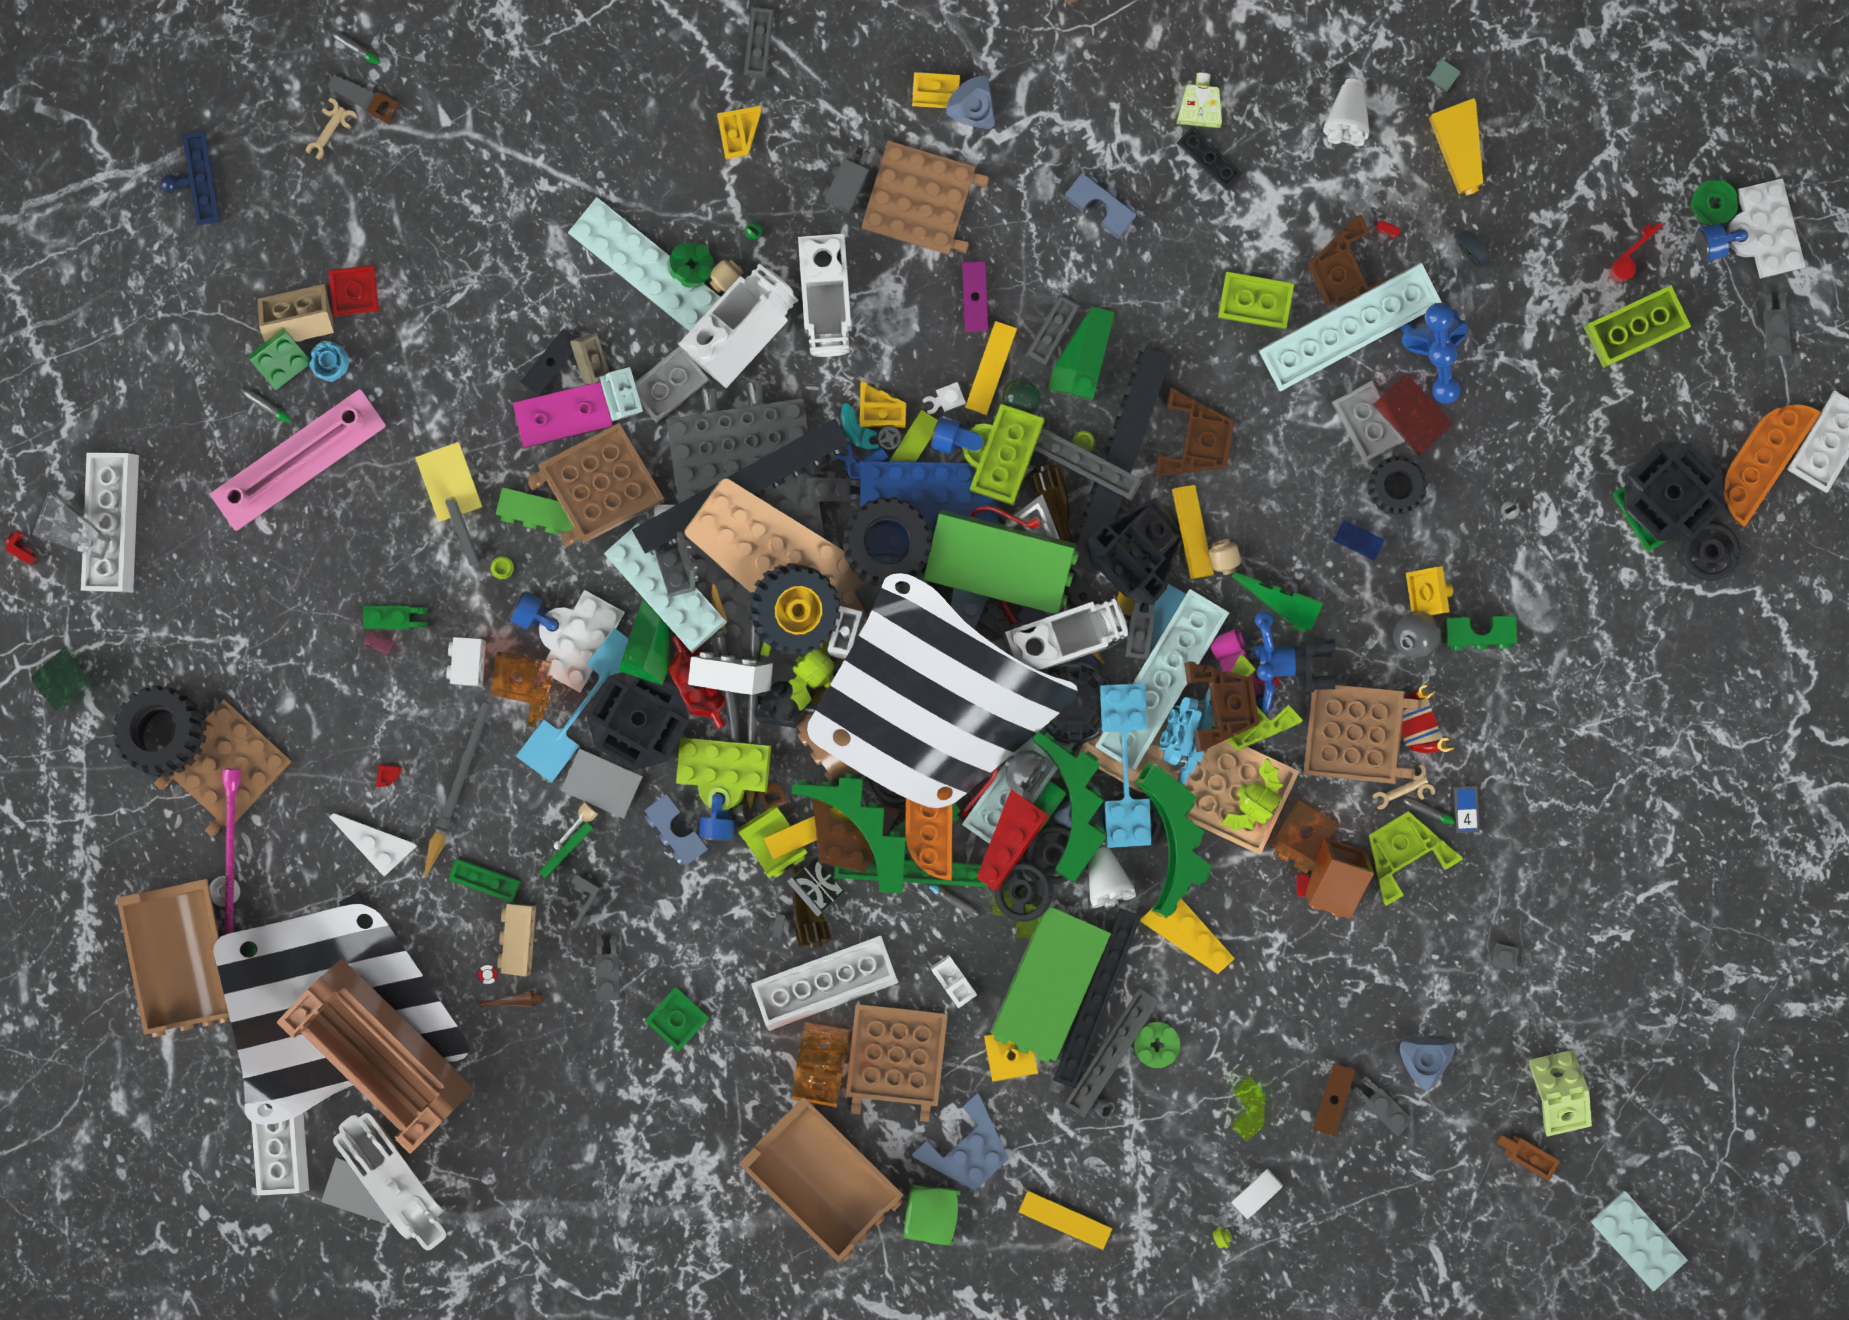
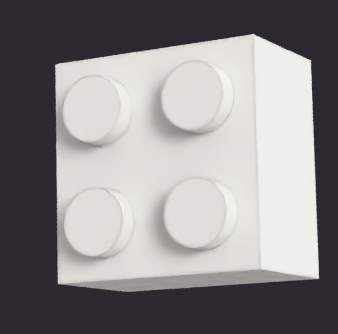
[447,637,486,687]

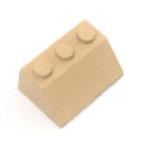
[258,284,334,342]
[498,903,536,976]

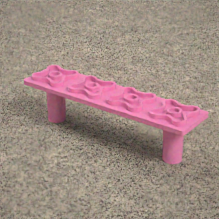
[210,389,386,531]

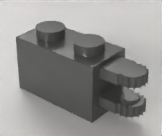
[823,144,870,214]

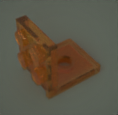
[490,651,553,728]
[1269,800,1338,874]
[791,1022,850,1107]

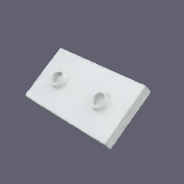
[1787,391,1849,493]

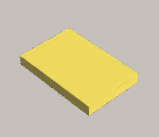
[415,442,483,523]

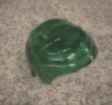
[1002,379,1040,415]

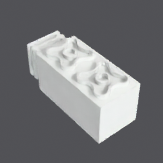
[798,234,852,357]
[678,264,799,388]
[1003,598,1128,671]

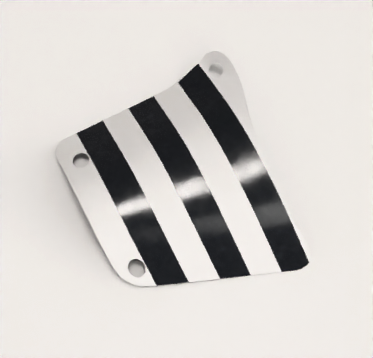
[807,573,1078,808]
[213,904,469,1125]

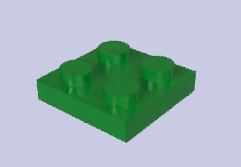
[247,328,311,390]
[645,987,710,1052]

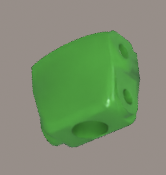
[903,1184,960,1245]

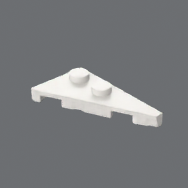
[329,813,417,876]

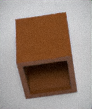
[1305,837,1374,919]

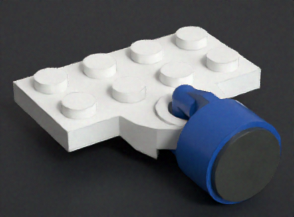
[1695,178,1806,279]
[508,590,625,693]

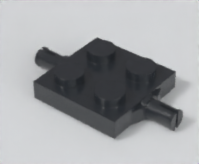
[755,681,818,728]

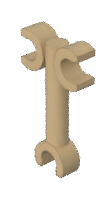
[306,98,358,160]
[1372,764,1435,809]

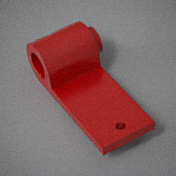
[1609,222,1663,283]

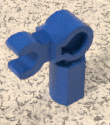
[836,444,889,480]

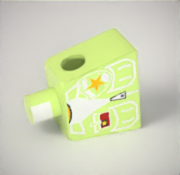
[1177,73,1222,128]

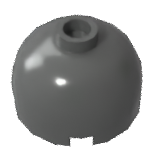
[1393,611,1441,659]
[1005,750,1048,798]

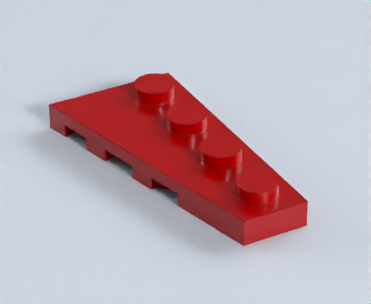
[977,789,1049,891]

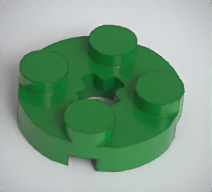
[1690,180,1738,225]
[667,243,714,288]

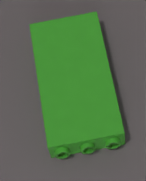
[923,509,1079,614]
[990,906,1111,1063]

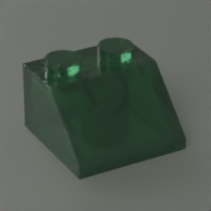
[31,647,96,711]

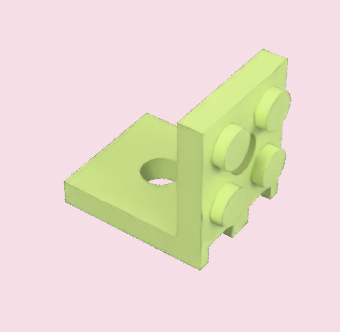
[1529,1050,1592,1136]

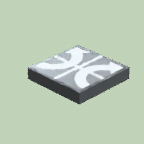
[787,857,845,917]

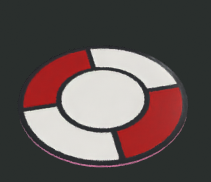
[478,965,498,985]

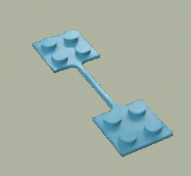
[516,628,629,783]
[1100,683,1151,848]

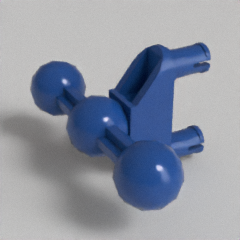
[1400,303,1468,404]

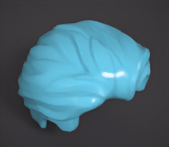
[309,341,349,382]

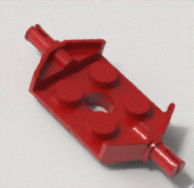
[668,636,726,729]

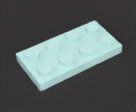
[1590,1191,1688,1291]

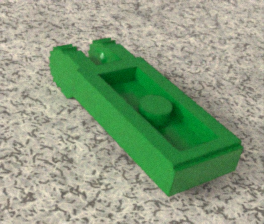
[363,606,428,629]

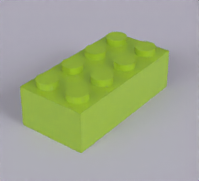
[1584,285,1691,368]

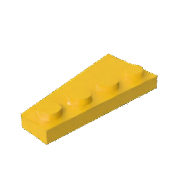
[1140,899,1235,974]

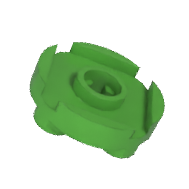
[1134,1021,1180,1068]

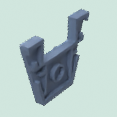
[912,1093,1009,1190]

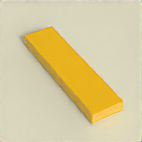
[965,321,1017,416]
[1172,485,1214,579]
[764,807,854,859]
[1018,1191,1112,1250]

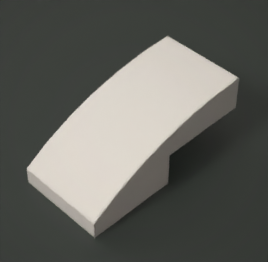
[930,955,977,1008]
[1231,1168,1283,1219]

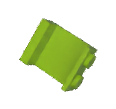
[737,804,807,878]

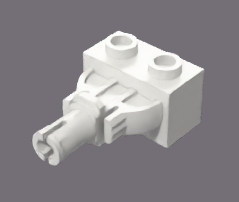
[828,606,867,660]

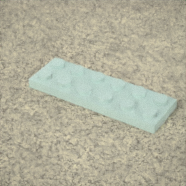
[604,523,727,653]

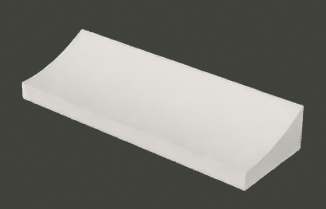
[81,453,139,593]
[751,936,899,1031]
[251,1103,309,1195]

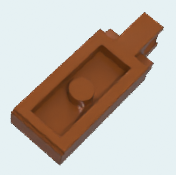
[1496,1134,1560,1181]

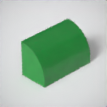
[1033,781,1067,831]

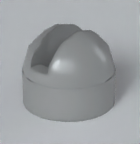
[1501,500,1520,519]

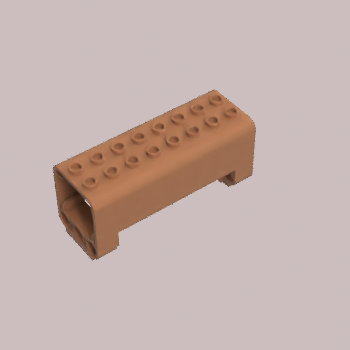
[277,958,475,1154]

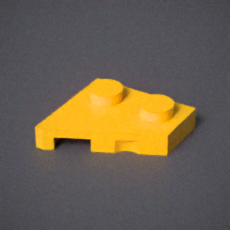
[717,106,762,160]
[859,381,906,428]

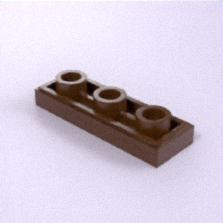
[1313,1063,1355,1136]

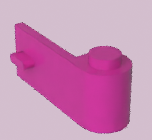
[1210,629,1261,696]

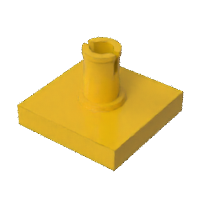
[1406,566,1453,615]
[984,1034,1038,1082]

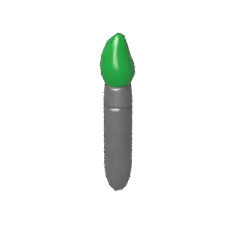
[333,32,380,64]
[243,389,291,422]
[1403,798,1456,825]

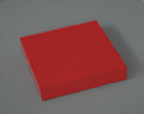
[328,265,380,316]

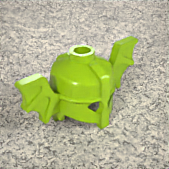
[789,641,844,710]
[1221,758,1283,832]

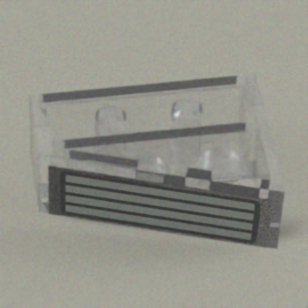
[32,492,111,560]

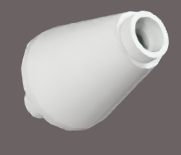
[1323,79,1369,146]
[1088,842,1136,909]

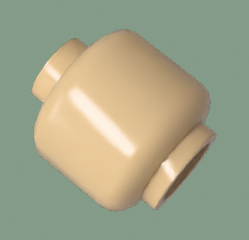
[710,259,744,293]
[1209,539,1241,575]

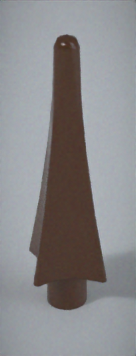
[479,990,543,1007]

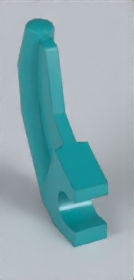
[840,403,879,450]

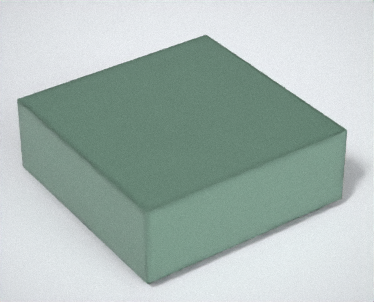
[1428,59,1460,92]

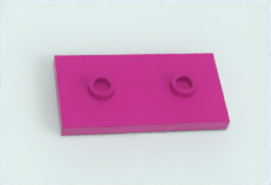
[513,382,613,448]

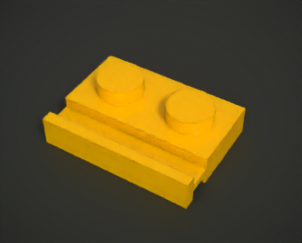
[912,72,960,108]

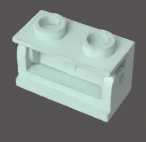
[599,367,643,421]

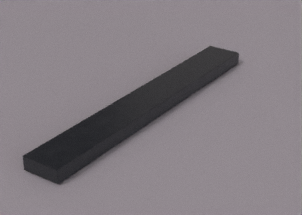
[1053,908,1141,1089]

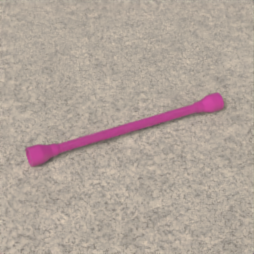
[222,769,241,935]

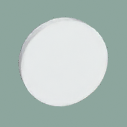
[209,876,240,907]

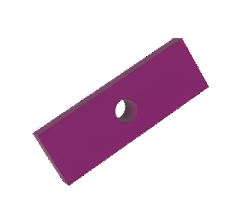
[962,262,988,332]

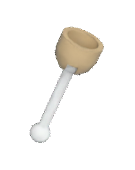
[554,802,599,850]

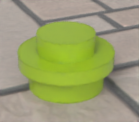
[1072,431,1095,452]
[491,556,514,579]
[1213,1226,1232,1249]

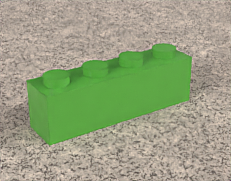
[496,487,581,541]

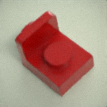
[5,531,37,566]

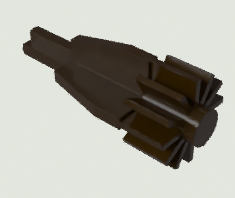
[1029,463,1073,543]
[791,866,832,950]

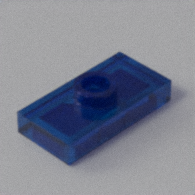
[1333,520,1385,561]

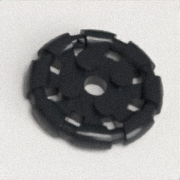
[1042,661,1112,744]

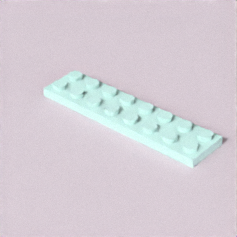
[568,197,721,332]
[1258,263,1442,391]
[1095,589,1229,771]
[962,675,1101,844]

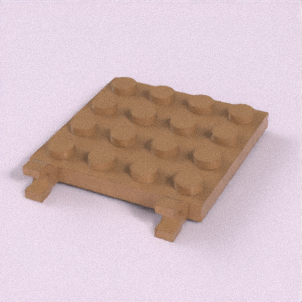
[861,141,989,255]
[527,423,664,547]
[1304,685,1422,784]
[154,699,292,837]
[846,1004,948,1122]

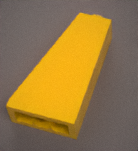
[1429,98,1483,196]

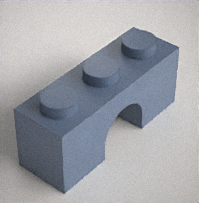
[1064,173,1136,239]
[644,794,709,866]

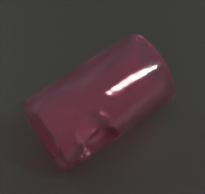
[363,630,395,656]

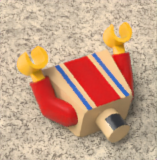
[1401,683,1454,754]

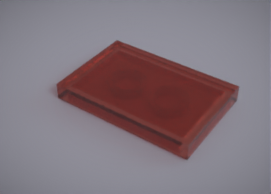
[1372,373,1453,455]

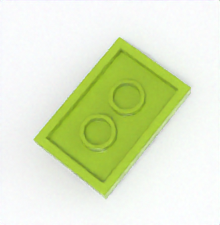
[1218,272,1294,330]

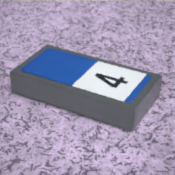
[1453,786,1480,833]

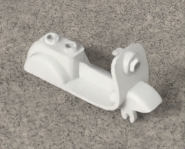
[333,1113,447,1250]

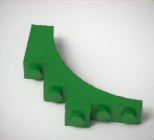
[1033,732,1106,883]
[1135,763,1212,918]
[792,774,906,894]

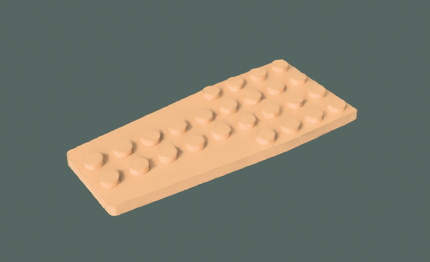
[684,478,868,664]
[1078,706,1299,855]

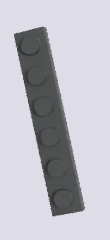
[1034,428,1142,501]
[1064,988,1159,1117]

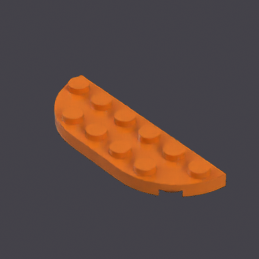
[1723,405,1821,527]
[906,786,952,880]

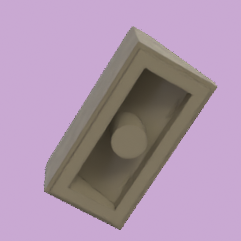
[570,333,609,384]

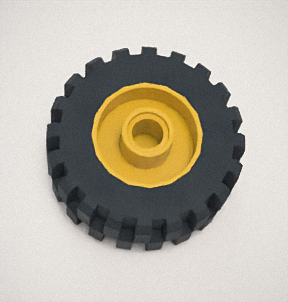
[748,563,841,654]

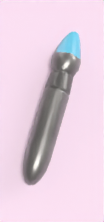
[929,884,979,916]

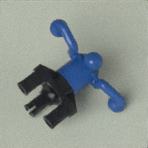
[1253,611,1335,713]

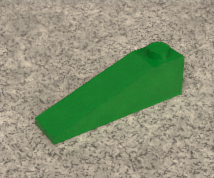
[1231,572,1323,633]
[619,598,670,685]

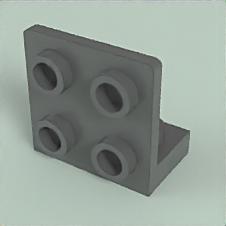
[655,531,698,598]
[571,873,604,928]

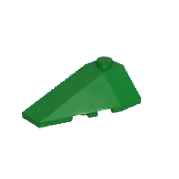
[1048,306,1115,401]

